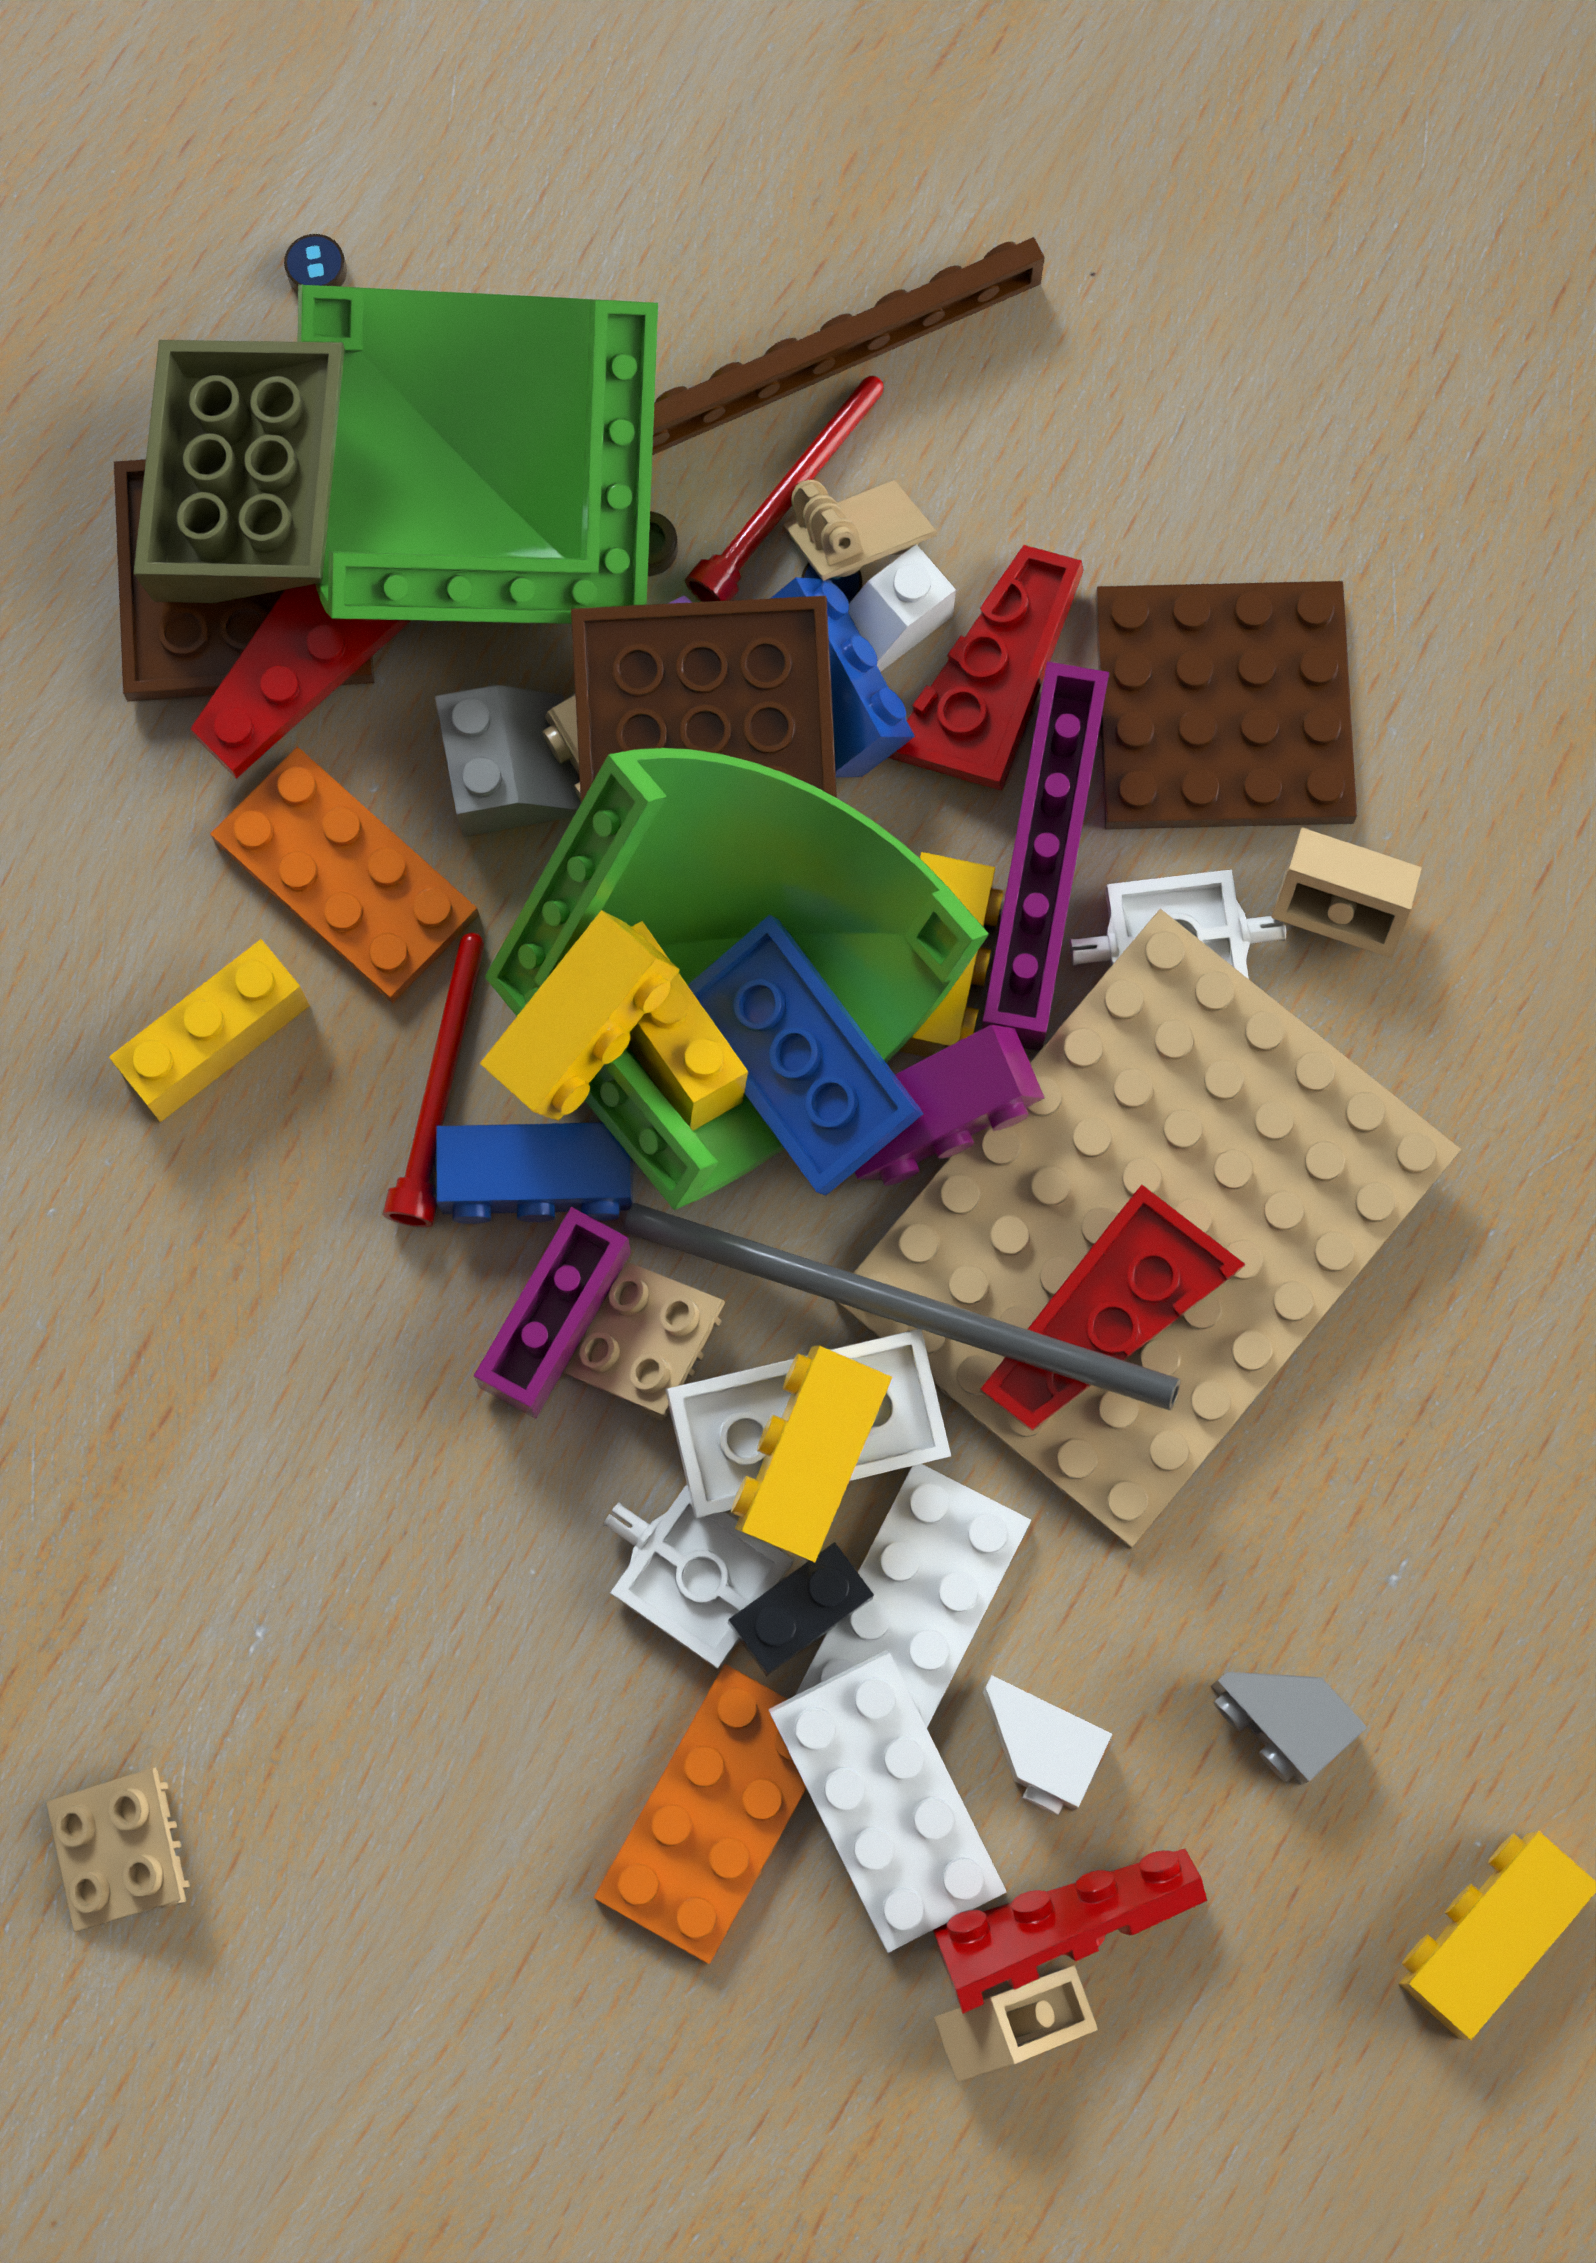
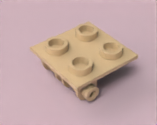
[783,480,938,581]
[563,1261,725,1421]
[46,1768,190,1932]

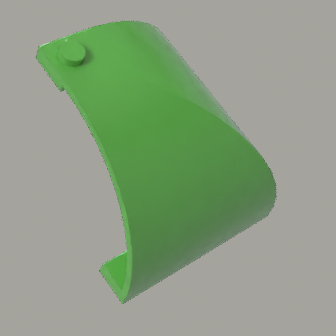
[297,284,658,624]
[485,748,989,1210]

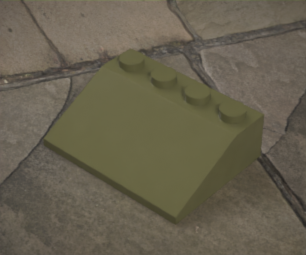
[134,340,345,603]

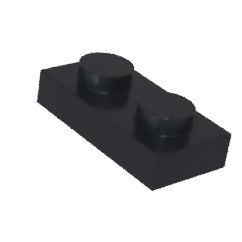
[728,1542,874,1677]

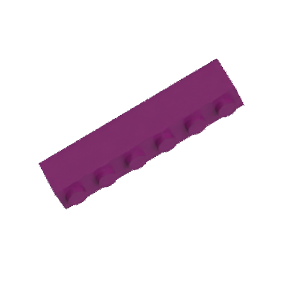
[981,661,1109,1051]

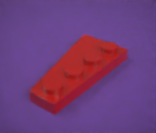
[888,545,1084,791]
[190,584,412,779]
[980,1184,1246,1431]
[933,1848,1207,2014]

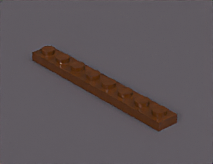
[652,237,1045,455]

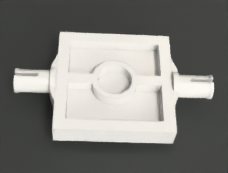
[1069,870,1286,979]
[603,1485,793,1670]

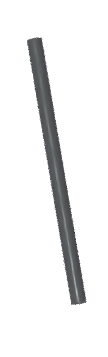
[624,1203,1181,1411]

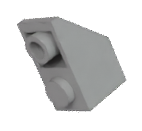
[1211,1672,1367,1785]

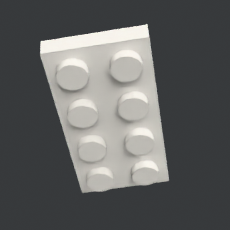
[665,1329,951,1518]
[796,1464,1031,1728]
[768,1650,1007,1953]

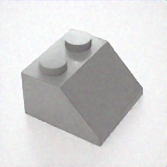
[435,685,581,837]

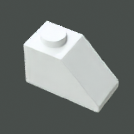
[848,544,956,672]
[983,1675,1112,1815]

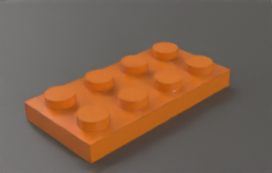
[210,746,479,1004]
[593,1663,807,1965]

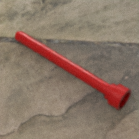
[685,376,884,602]
[382,933,485,1228]

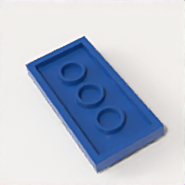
[688,915,924,1196]

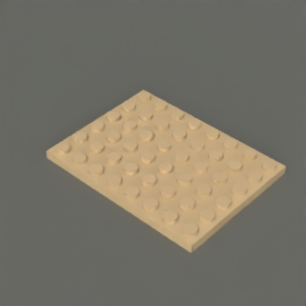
[836,908,1461,1548]

